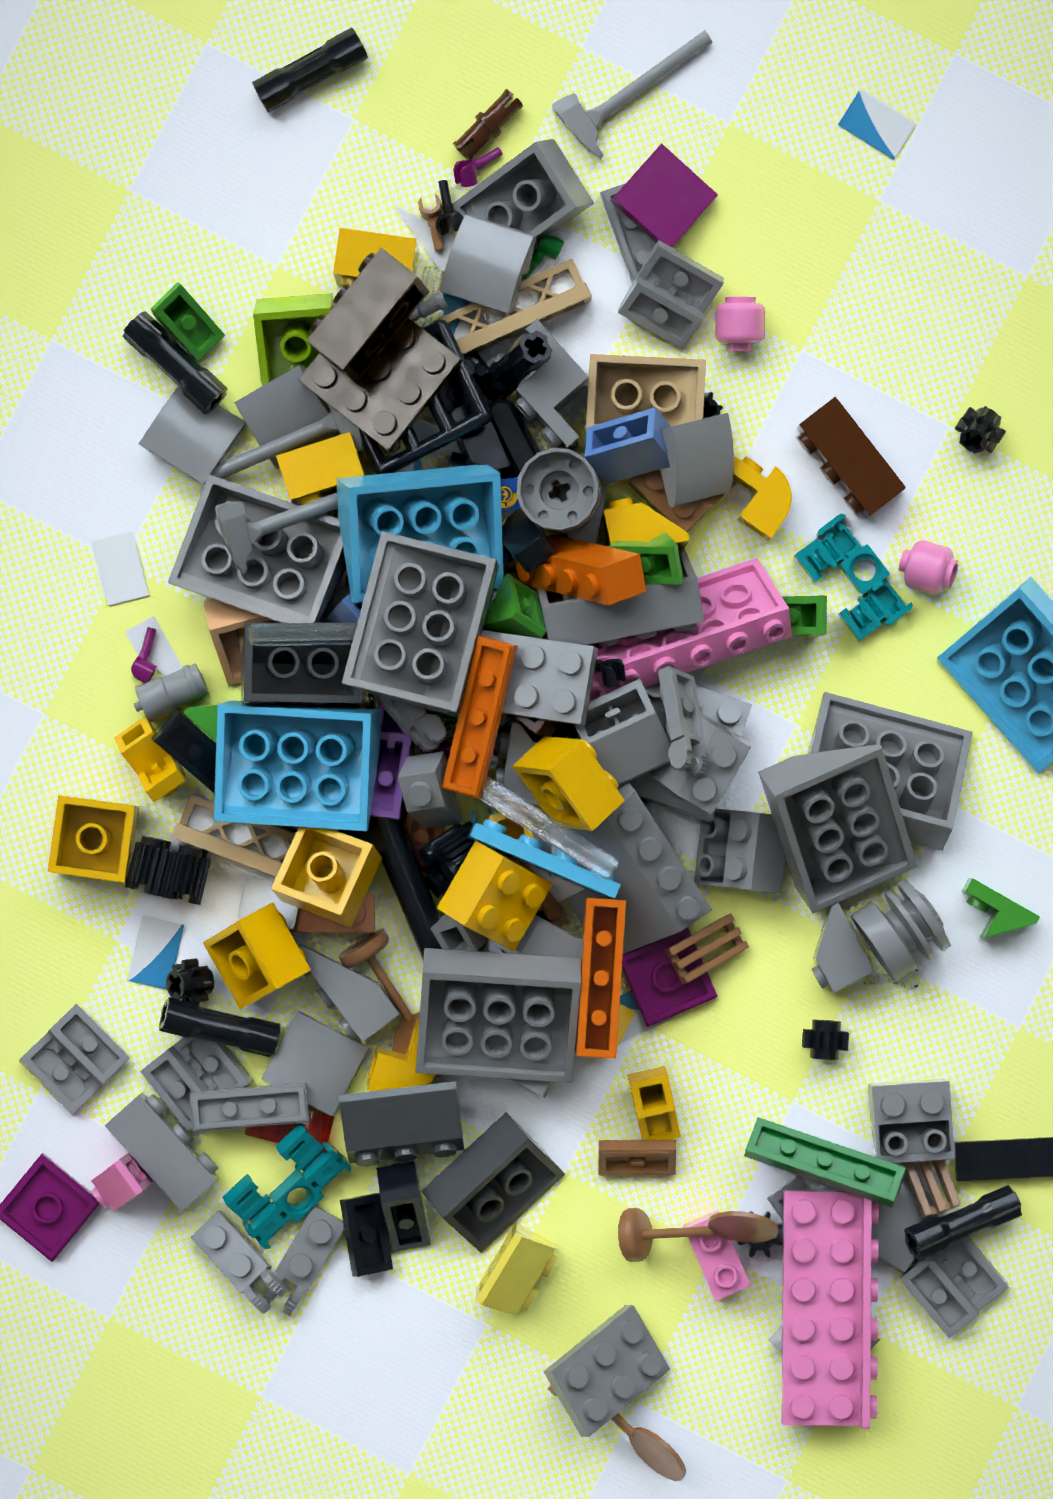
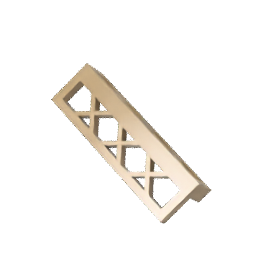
[432,259,592,358]
[171,794,295,877]

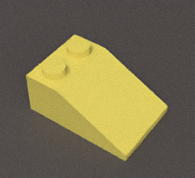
[475,1222,558,1316]

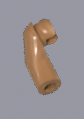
[537,892,563,923]

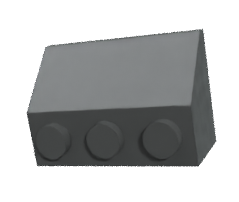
[241,622,362,704]
[338,1081,465,1167]
[421,1112,565,1253]

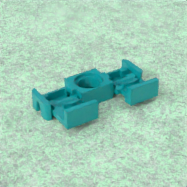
[794,514,913,642]
[222,1123,351,1249]

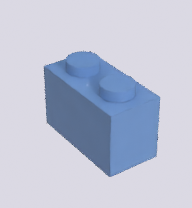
[584,407,671,485]

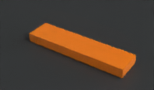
[442,635,518,799]

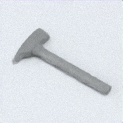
[552,30,713,160]
[211,404,365,479]
[215,492,338,574]

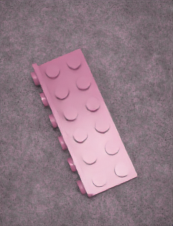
[543,558,792,702]
[781,1190,879,1429]

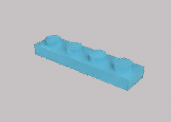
[468,819,621,899]

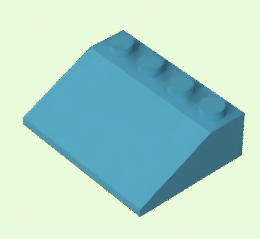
[337,465,504,603]
[937,576,1053,773]
[214,700,381,831]

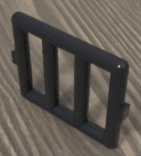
[362,320,492,474]

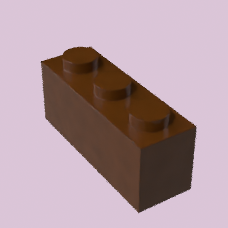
[796,396,906,519]

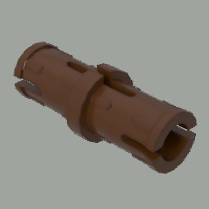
[452,89,523,160]

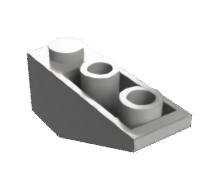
[298,944,400,1042]

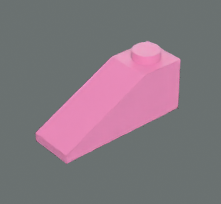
[91,1153,154,1211]

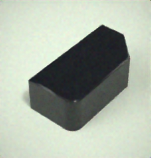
[450,403,511,474]
[502,507,556,572]

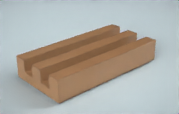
[664,913,749,984]
[598,1140,676,1176]
[901,1160,961,1219]

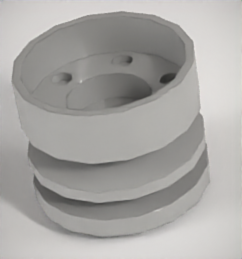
[516,448,602,533]
[851,879,951,983]

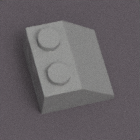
[648,713,751,815]

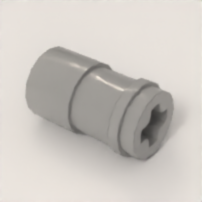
[133,663,209,722]

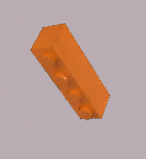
[516,534,647,606]
[575,898,626,1059]

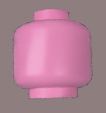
[715,297,765,351]
[899,540,959,595]

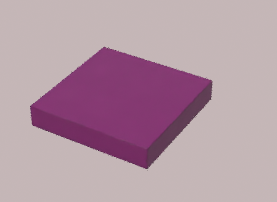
[610,143,718,247]
[622,927,718,1027]
[0,1153,100,1262]

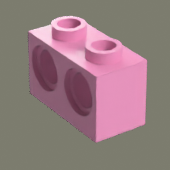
[683,1210,751,1301]

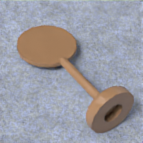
[338,928,443,1079]
[618,1207,778,1262]
[547,1384,687,1481]

